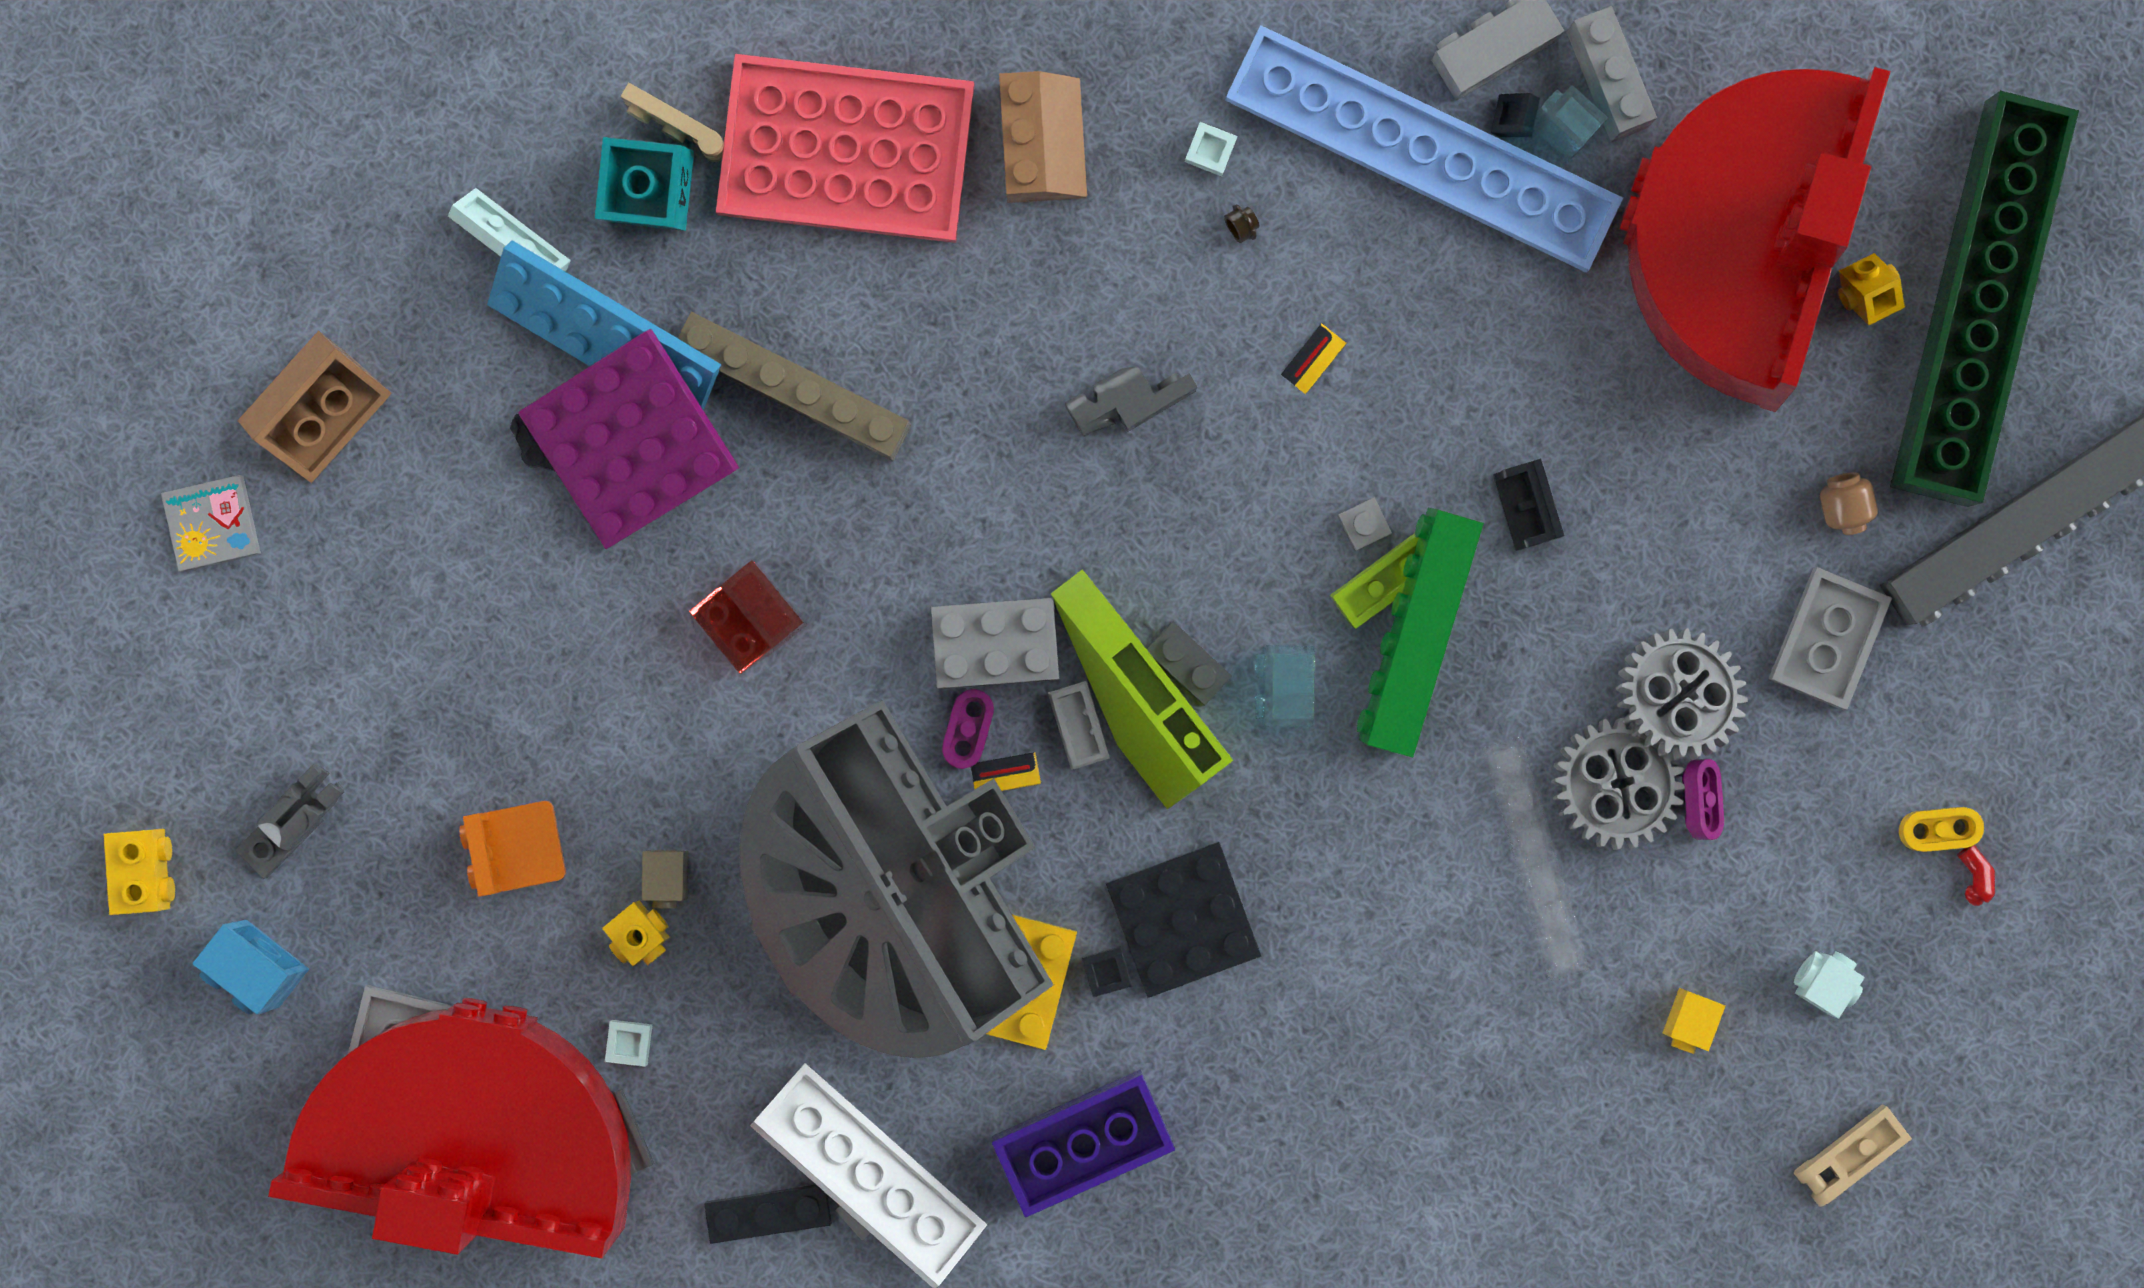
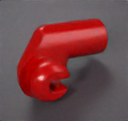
[1957,845,1995,906]

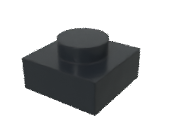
[1491,93,1540,138]
[1082,946,1132,997]

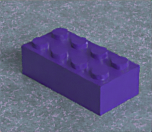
[992,1069,1175,1218]

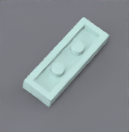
[448,188,571,271]

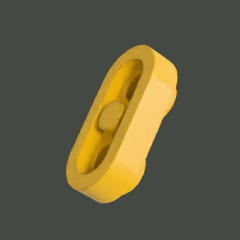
[1899,807,1984,852]

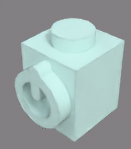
[1794,951,1865,1019]

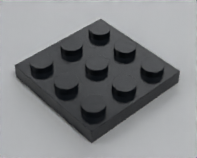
[1106,842,1261,998]

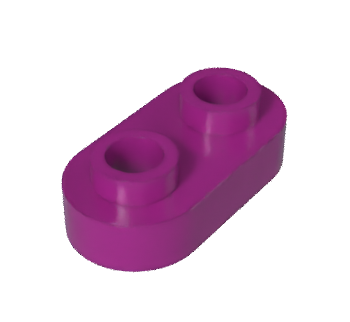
[942,689,994,769]
[1682,759,1724,840]

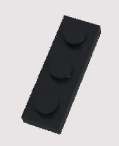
[704,1185,832,1244]

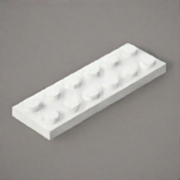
[750,1063,987,1288]

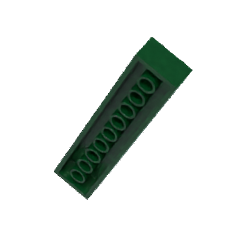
[1890,90,2079,507]

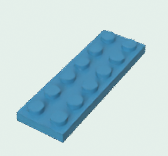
[487,240,721,411]

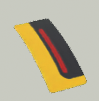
[1281,323,1346,394]
[971,752,1041,791]

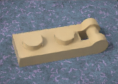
[621,82,724,162]
[1794,1104,1912,1207]

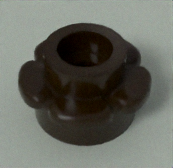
[1224,204,1260,243]

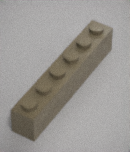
[678,312,911,461]

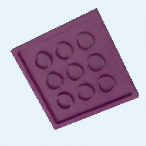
[518,329,739,549]

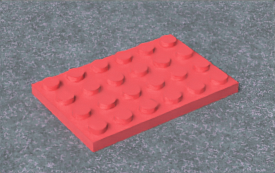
[716,54,975,243]

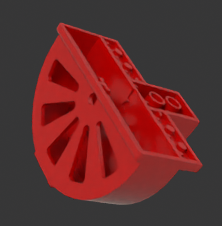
[1619,67,1891,412]
[268,998,631,1259]

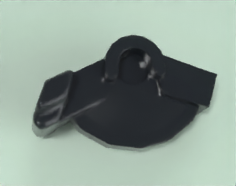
[510,414,556,472]

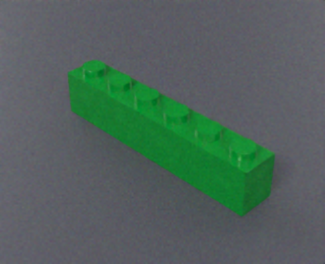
[1357,507,1484,758]

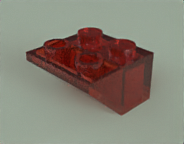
[689,560,808,675]

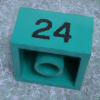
[595,137,694,231]

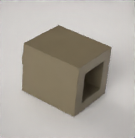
[642,850,689,909]

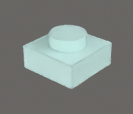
[1185,122,1237,176]
[605,1020,652,1067]

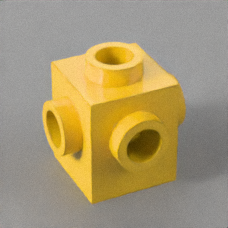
[1838,253,1905,325]
[602,900,670,966]

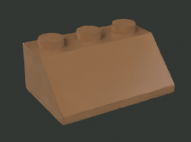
[999,71,1087,203]
[238,330,392,483]

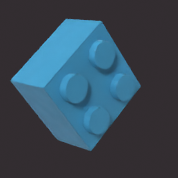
[192,920,309,1015]

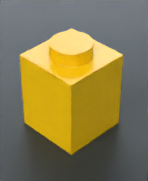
[1662,988,1726,1054]

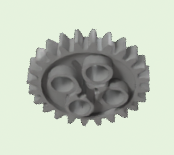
[1616,629,1748,760]
[1551,718,1685,850]

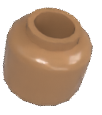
[1819,472,1878,535]

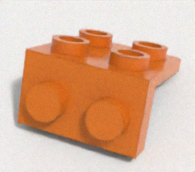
[459,801,566,897]

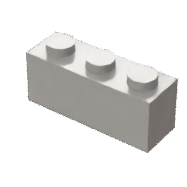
[1431,0,1565,101]
[1566,6,1657,142]

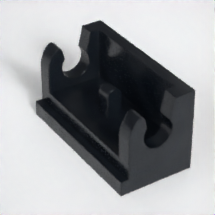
[1493,458,1564,551]

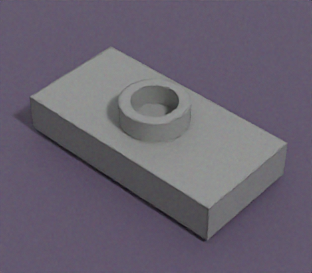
[1048,681,1110,770]

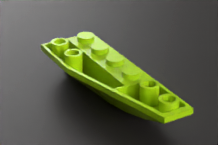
[1051,569,1233,810]

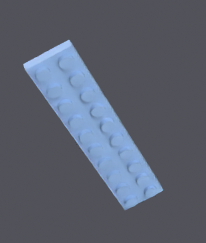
[1225,25,1623,272]

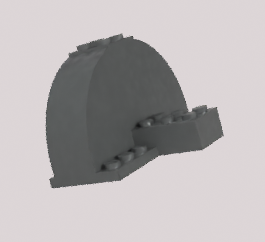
[740,700,1054,1058]

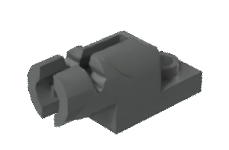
[1065,367,1197,437]
[235,764,344,879]

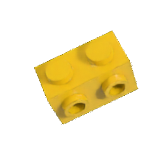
[103,829,175,915]

